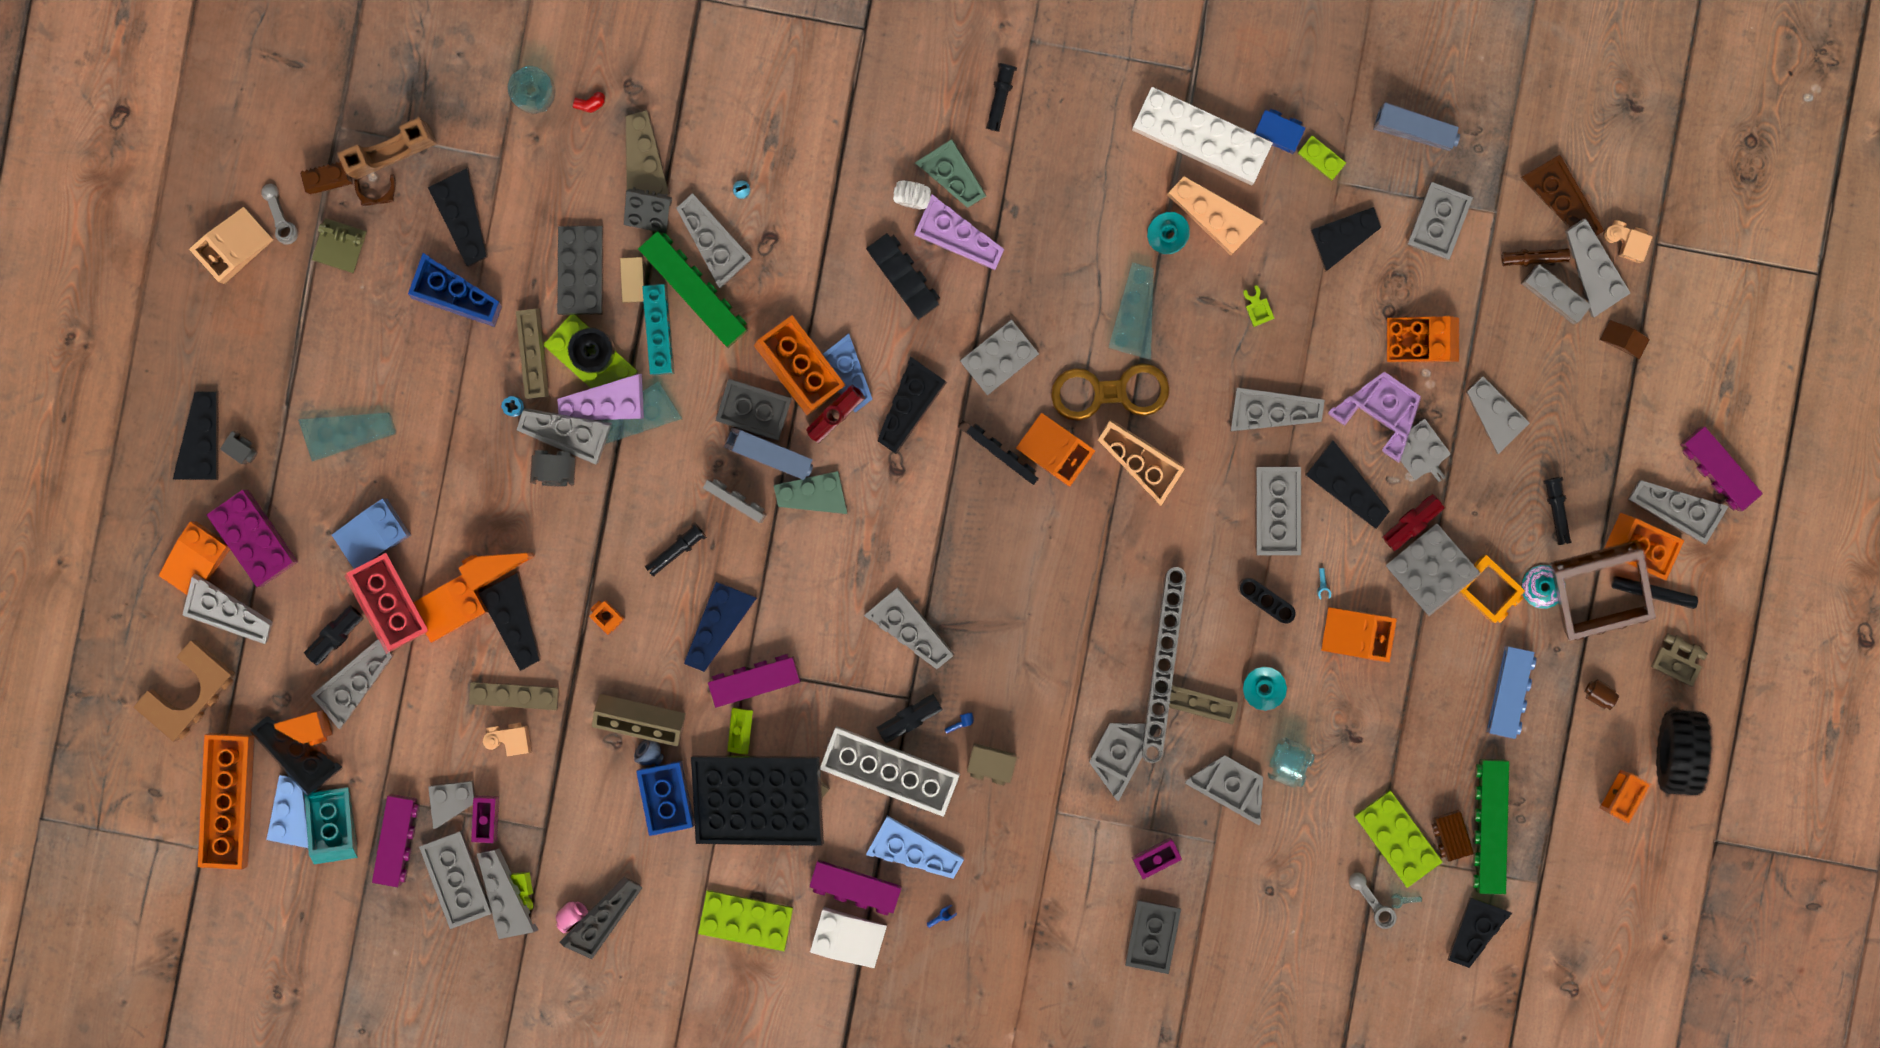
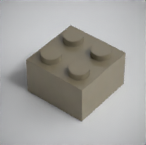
[967,743,1017,786]

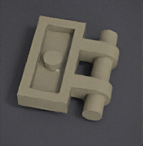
[1651,633,1708,686]

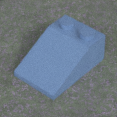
[332,499,411,569]

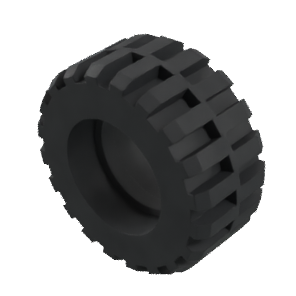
[1656,709,1713,796]

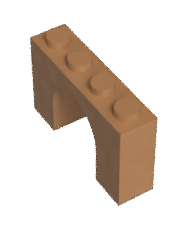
[337,118,437,179]
[133,640,235,742]

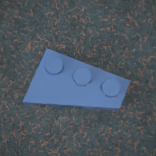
[822,334,873,413]

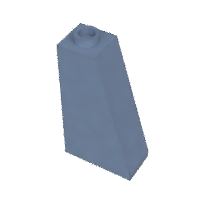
[1373,103,1460,151]
[724,427,813,480]

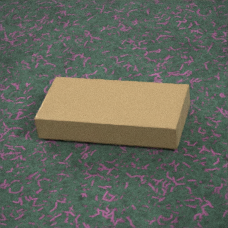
[620,257,644,303]

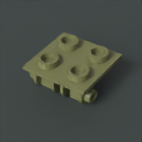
[312,218,367,273]

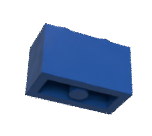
[1254,109,1306,154]

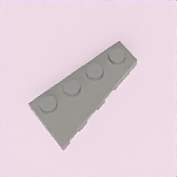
[676,193,752,288]
[183,574,273,644]
[477,849,538,939]

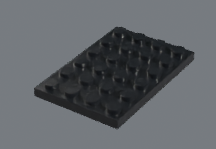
[691,756,824,846]

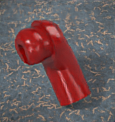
[573,92,605,113]

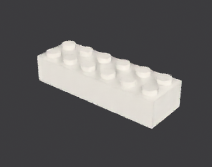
[1132,87,1272,186]
[820,726,960,817]

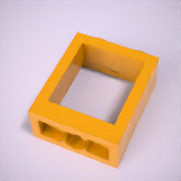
[1459,554,1525,623]

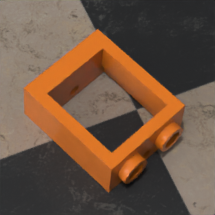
[1599,769,1651,824]

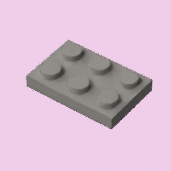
[1407,182,1473,260]
[960,320,1039,396]
[703,479,767,523]

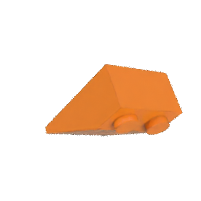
[1604,512,1684,581]
[158,521,230,595]
[459,553,535,591]
[413,575,488,643]

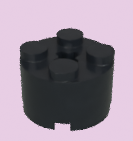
[568,328,615,373]

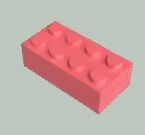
[344,553,428,654]

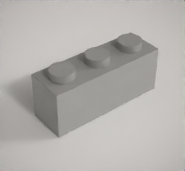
[1521,264,1592,325]

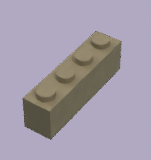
[592,694,686,747]

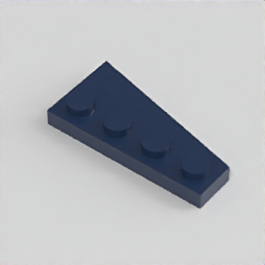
[684,582,757,672]

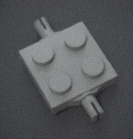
[1401,418,1451,482]

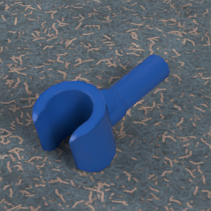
[945,713,974,734]
[927,905,957,928]

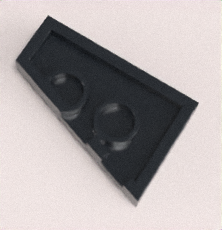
[1311,207,1381,271]
[1447,897,1512,968]

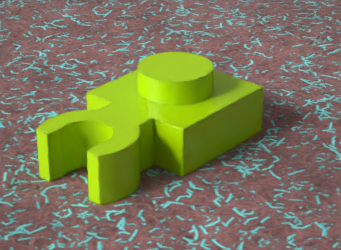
[1243,285,1275,327]
[510,872,533,910]

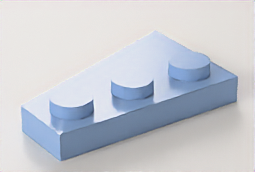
[266,775,308,848]

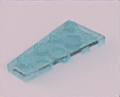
[1108,263,1154,360]
[596,381,682,444]
[298,413,397,461]

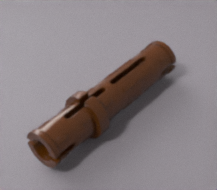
[1501,248,1570,267]

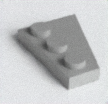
[1466,376,1530,454]

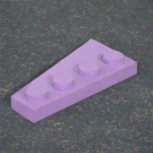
[914,194,1004,270]
[558,374,644,420]

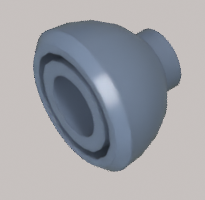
[634,739,664,766]

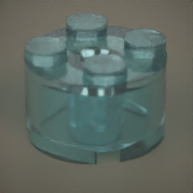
[508,66,555,114]
[1268,737,1315,788]

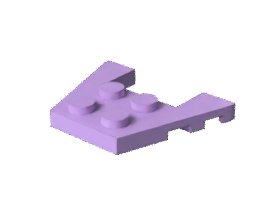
[1328,372,1421,463]

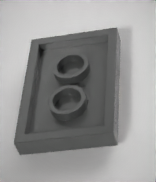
[715,379,792,441]
[1125,900,1181,974]

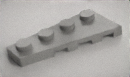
[1565,219,1630,318]
[1230,388,1325,431]
[517,409,612,464]
[1628,480,1729,544]
[864,587,955,669]
[311,639,394,729]

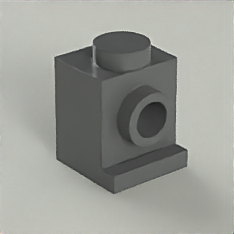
[220,431,258,464]

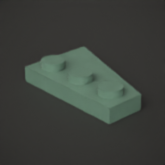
[915,139,987,208]
[774,471,848,514]

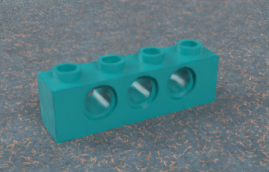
[642,284,674,376]

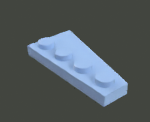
[866,815,964,879]

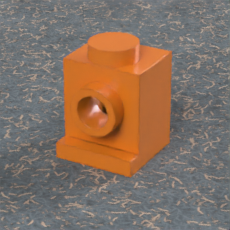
[589,600,625,635]

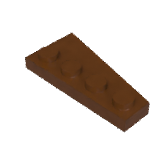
[1520,155,1604,236]

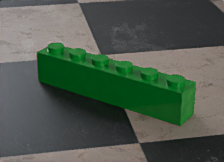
[638,231,748,348]
[1473,759,1509,894]

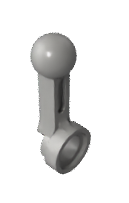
[261,184,298,245]
[1349,872,1397,929]

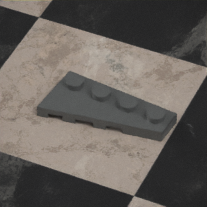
[559,877,643,959]

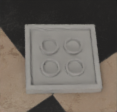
[1386,524,1480,616]

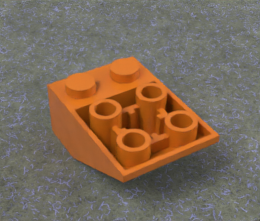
[1387,316,1459,362]
[1016,413,1095,487]
[1321,607,1397,663]

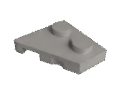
[428,781,475,829]

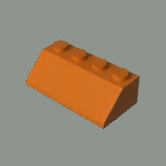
[754,315,846,415]

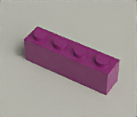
[1680,427,1763,511]
[708,654,801,708]
[372,794,419,888]
[809,860,902,916]

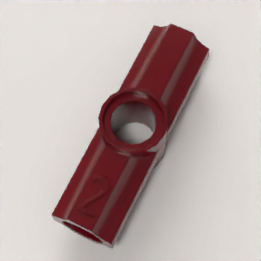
[806,385,865,443]
[1382,494,1445,551]

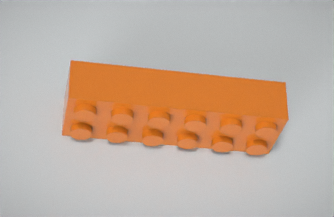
[198,733,254,870]

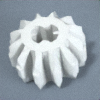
[893,180,931,209]

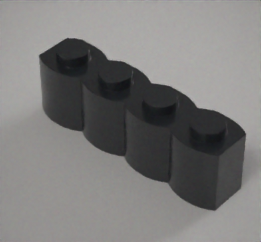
[866,233,940,321]

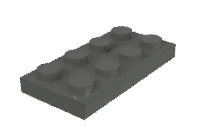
[557,226,603,315]

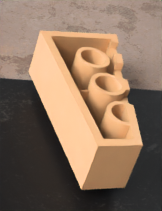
[1167,177,1264,255]
[1098,419,1185,506]

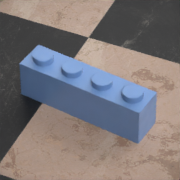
[1486,646,1537,739]

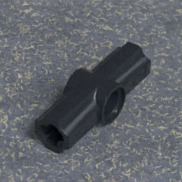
[304,605,364,666]
[876,694,943,743]

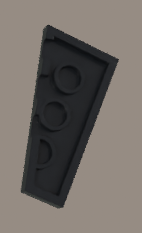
[428,168,488,267]
[877,356,947,454]
[172,392,218,480]
[958,420,1039,485]
[1305,440,1390,529]
[479,573,540,671]
[250,716,342,797]

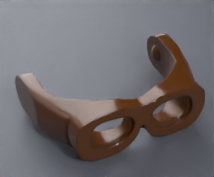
[354,174,396,206]

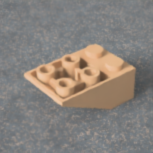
[189,207,273,284]

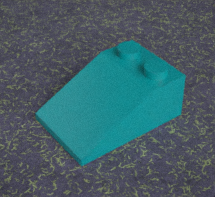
[304,787,358,864]

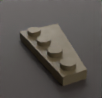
[626,110,670,197]

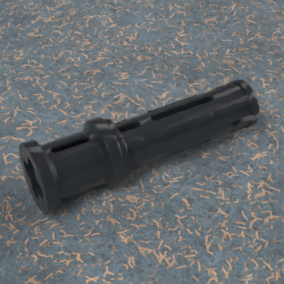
[986,63,1017,132]
[1543,477,1572,545]
[645,522,707,577]

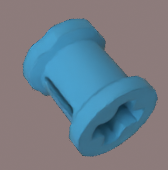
[501,396,524,417]

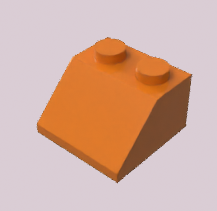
[274,710,333,746]

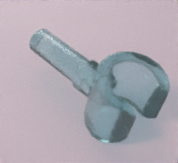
[1391,894,1422,908]

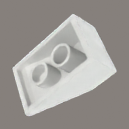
[810,907,887,968]

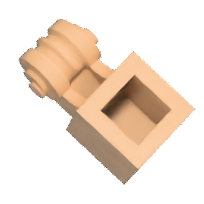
[1604,220,1653,263]
[483,722,532,756]

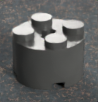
[530,450,576,487]

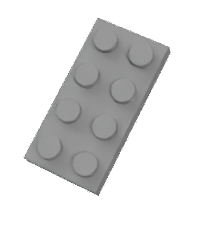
[1256,467,1301,555]
[419,831,492,929]

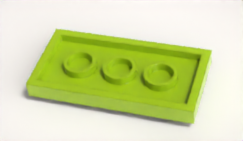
[543,315,638,388]
[1354,790,1442,888]
[698,890,793,951]

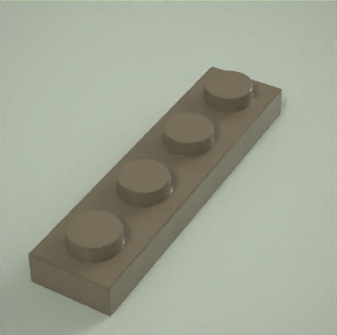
[516,309,549,399]
[1147,681,1239,725]
[469,682,559,710]

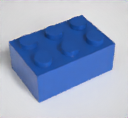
[636,760,695,836]

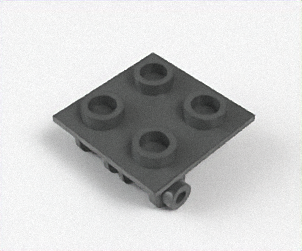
[624,187,672,234]

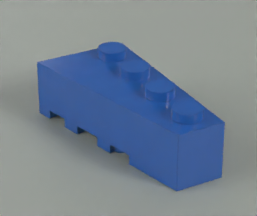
[408,253,502,327]

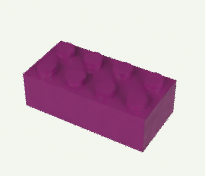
[207,490,298,587]

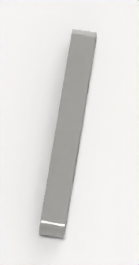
[1142,567,1186,763]

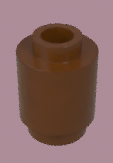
[1584,679,1619,710]

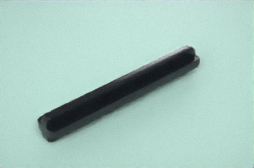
[1611,576,1698,609]

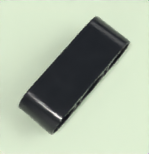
[1238,578,1296,624]

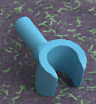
[1317,568,1331,599]

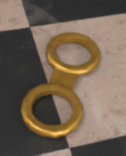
[1051,363,1170,421]

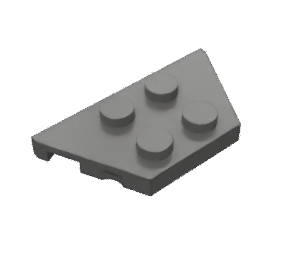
[1089,723,1158,801]
[1185,755,1263,825]

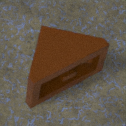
[1600,320,1650,359]

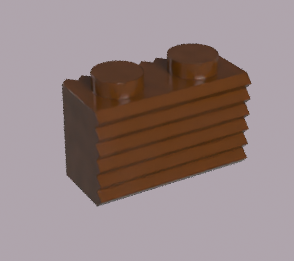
[300,161,353,195]
[1431,810,1474,862]

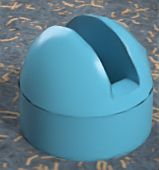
[733,180,750,199]

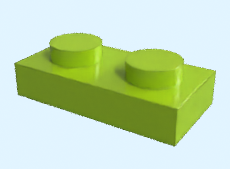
[1297,136,1346,181]
[727,708,753,754]

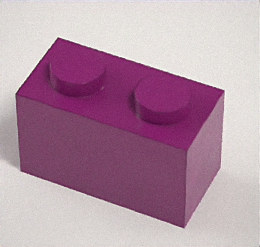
[471,795,499,843]
[1132,837,1182,880]

